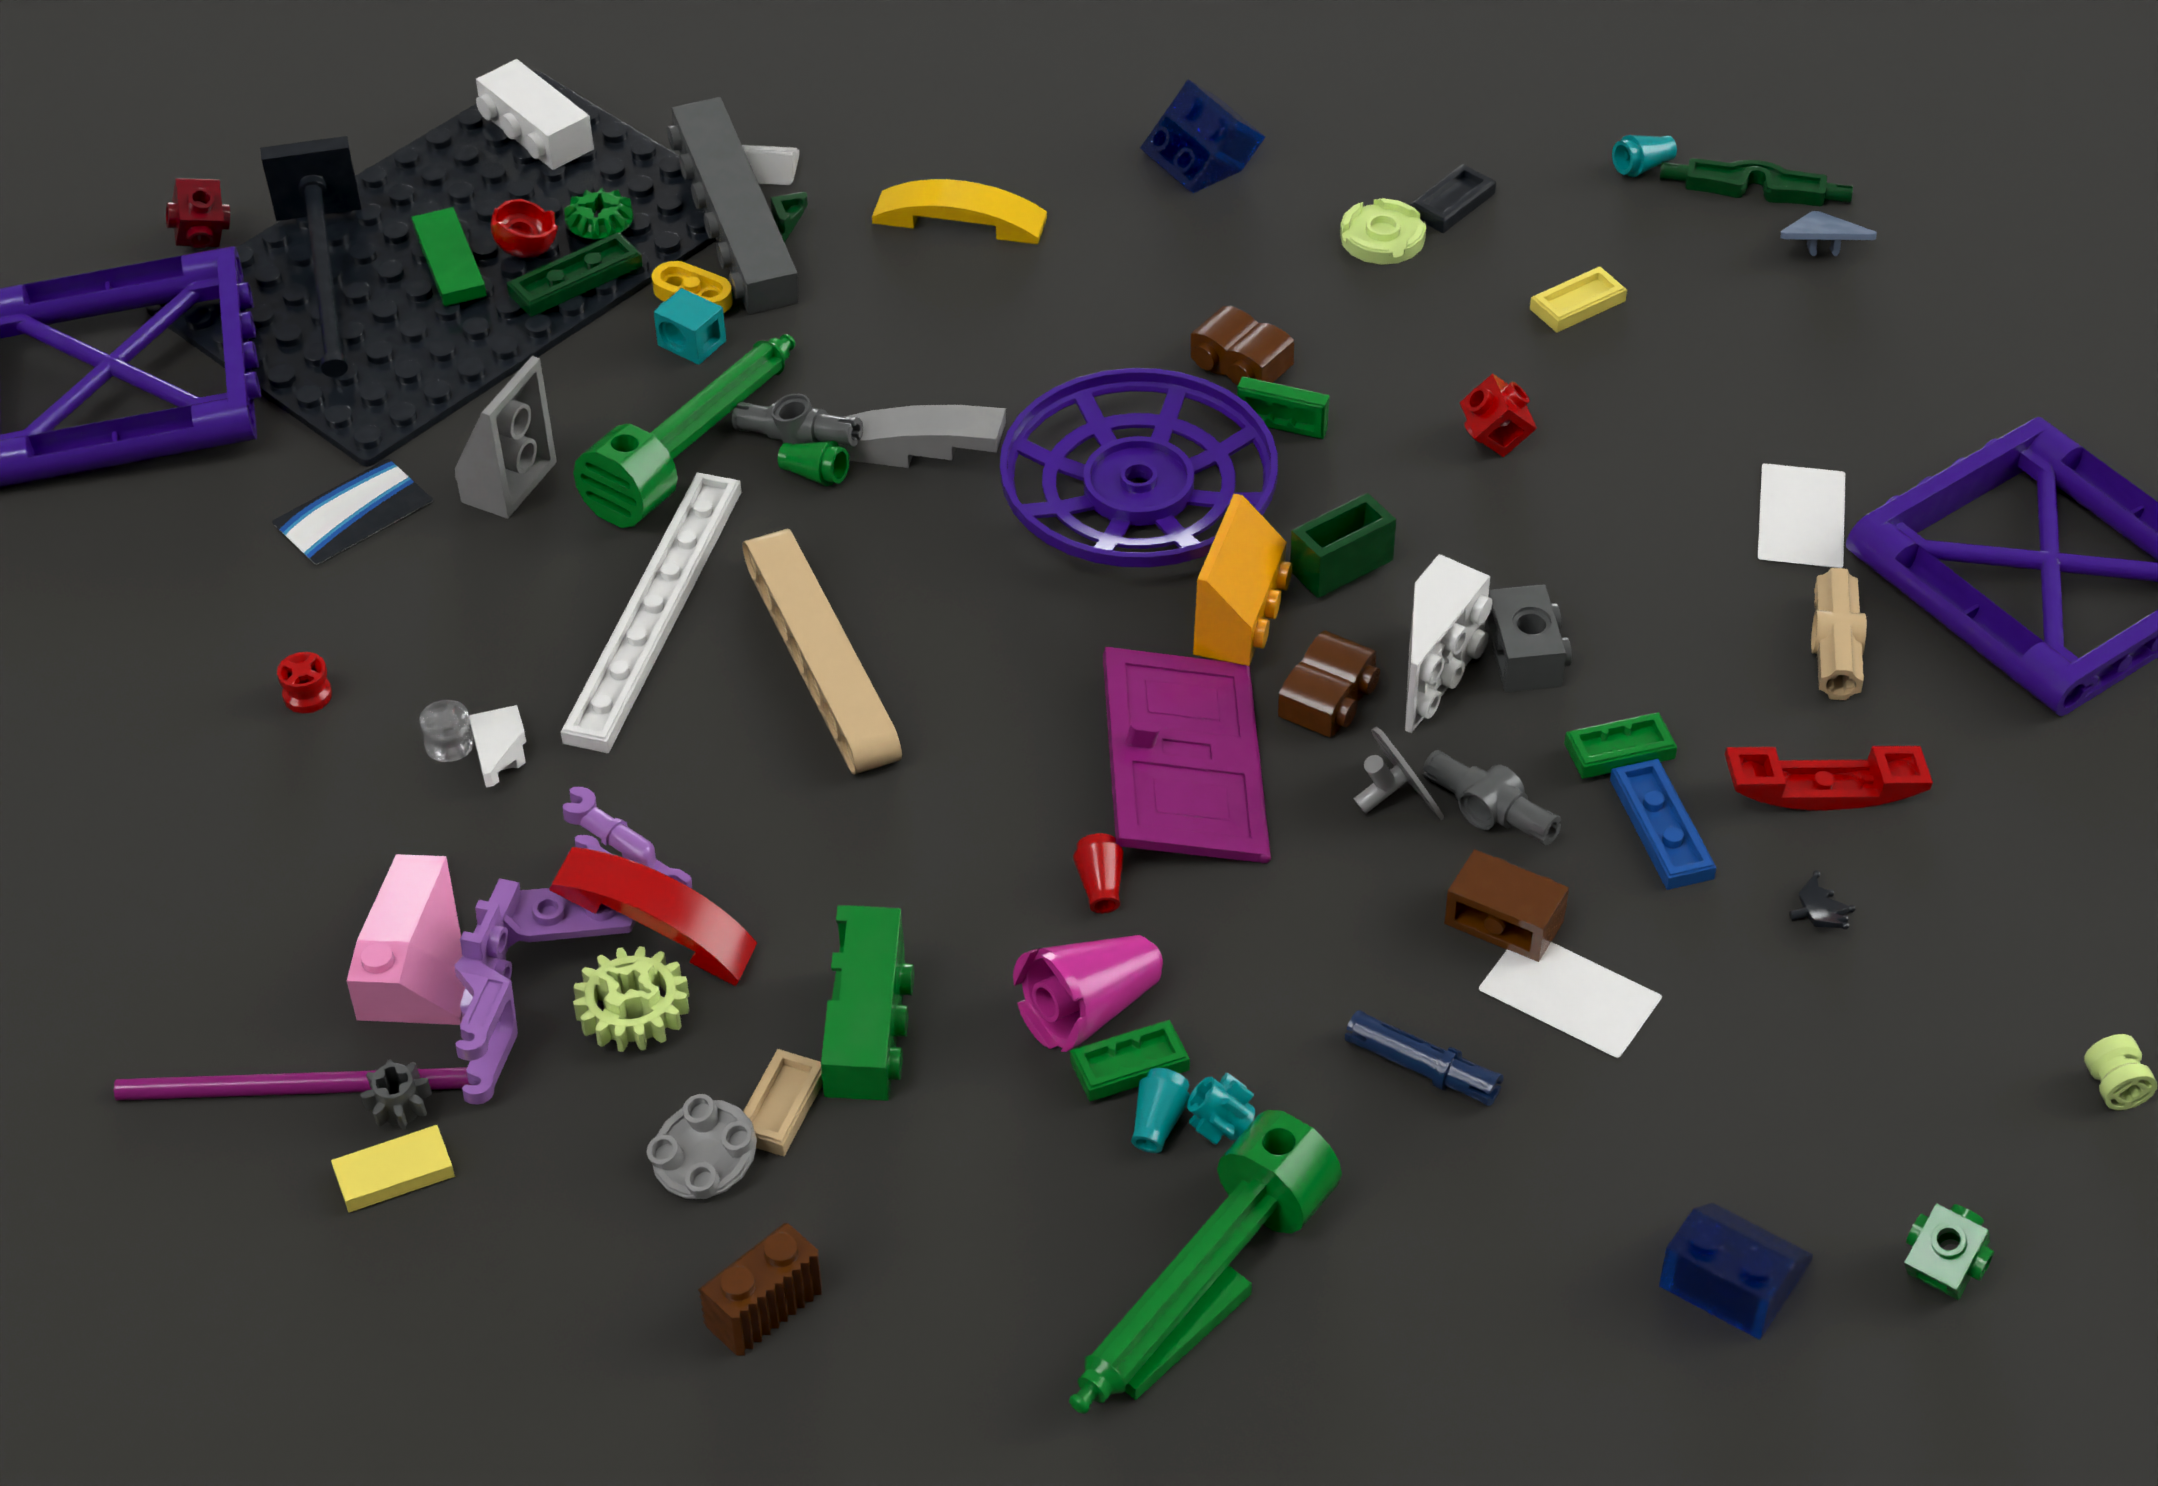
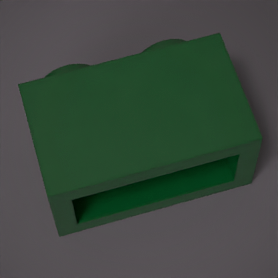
[1290,493,1397,598]

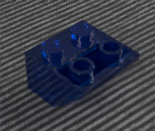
[1140,79,1266,193]

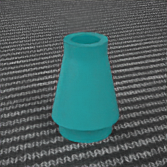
[1612,135,1677,177]
[1131,1068,1190,1153]

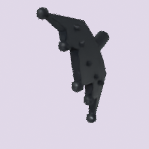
[1789,870,1855,930]

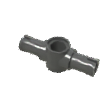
[732,393,863,447]
[1423,750,1561,846]

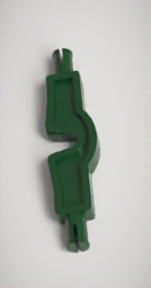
[1660,158,1854,207]

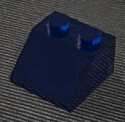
[1659,1203,1813,1340]

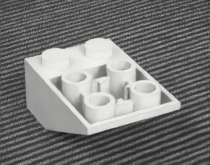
[1405,554,1492,733]

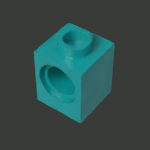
[654,288,726,365]

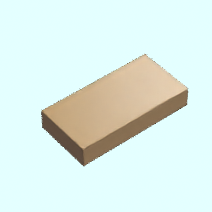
[743,1049,823,1156]

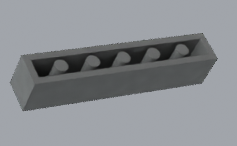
[667,97,798,315]

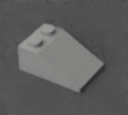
[455,356,557,519]

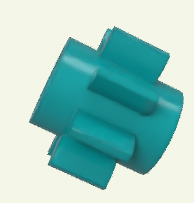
[1187,1073,1255,1144]

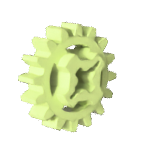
[573,946,689,1052]

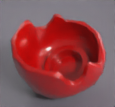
[491,199,559,258]

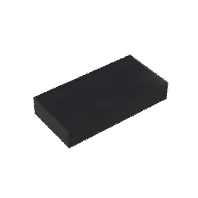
[1410,164,1496,233]

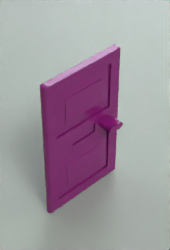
[1103,647,1271,863]

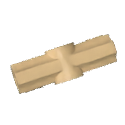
[1811,568,1867,700]

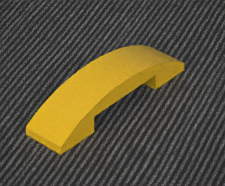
[872,179,1047,244]

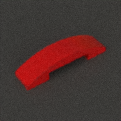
[1725,746,1933,811]
[549,847,757,986]

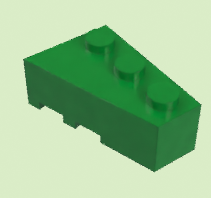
[821,905,914,1101]

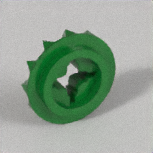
[564,187,634,239]

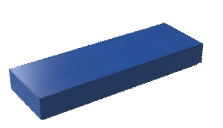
[1610,759,1717,890]

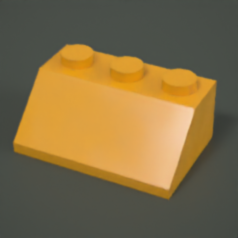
[1193,494,1292,666]

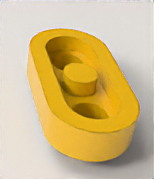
[652,261,733,313]

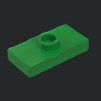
[1237,376,1330,439]
[1564,712,1677,779]
[1070,1019,1190,1102]

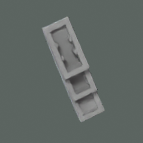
[838,405,1006,468]

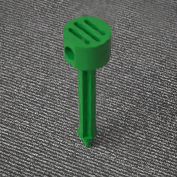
[573,334,796,528]
[1069,1110,1342,1414]

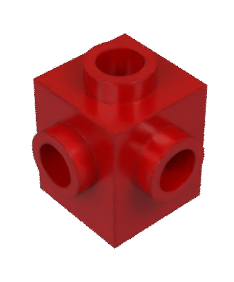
[1459,373,1537,457]

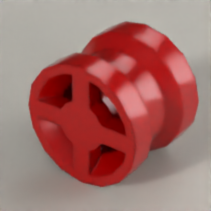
[277,652,332,714]

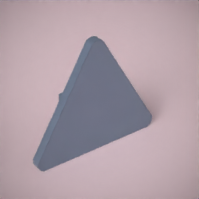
[1780,211,1877,256]

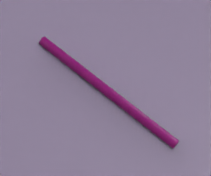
[114,1067,471,1101]

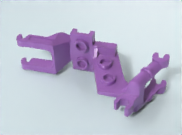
[455,787,692,1105]

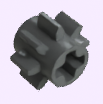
[360,1059,432,1129]

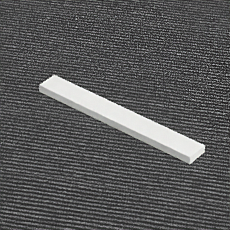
[561,472,742,753]

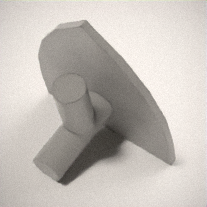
[1353,726,1445,820]

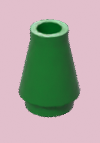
[778,441,849,487]

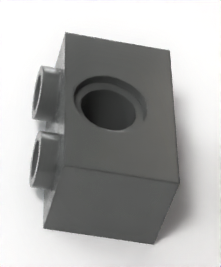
[1485,584,1572,692]

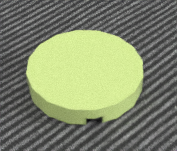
[1340,198,1426,265]

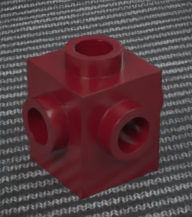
[166,178,230,248]

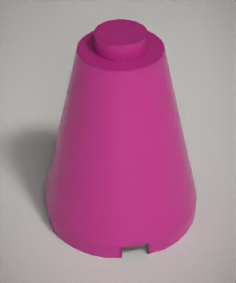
[1013,935,1163,1052]

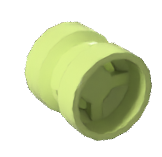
[2084,1034,2157,1110]

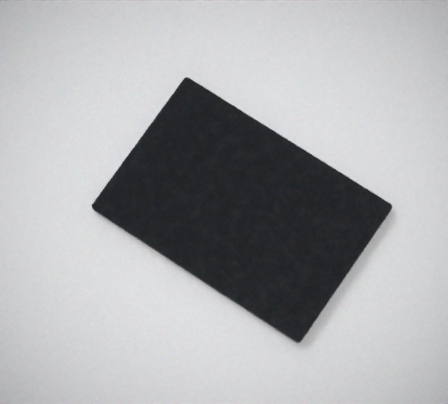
[146,70,716,467]

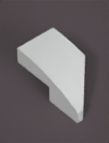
[469,705,526,788]

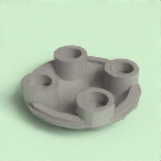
[647,1094,757,1199]

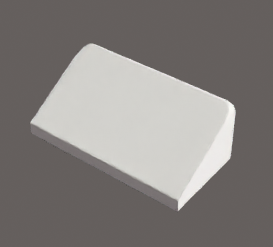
[742,145,799,185]

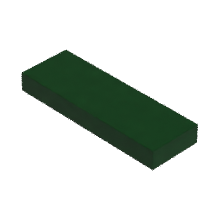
[507,232,643,317]

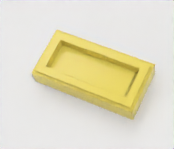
[1530,266,1627,333]
[331,1125,455,1213]

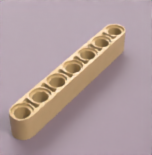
[742,528,902,775]

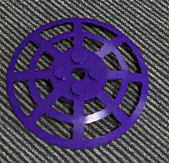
[1000,368,1278,568]

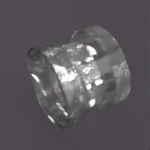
[419,700,474,762]

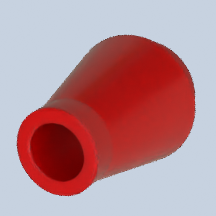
[1073,833,1124,913]

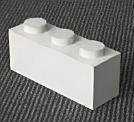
[476,59,594,170]

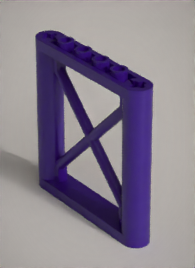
[0,246,261,487]
[1846,417,2158,716]

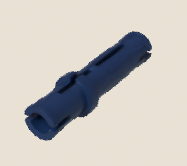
[1345,1010,1504,1107]

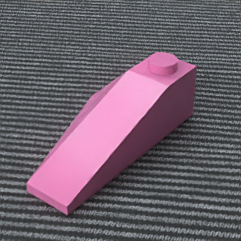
[346,854,465,1025]

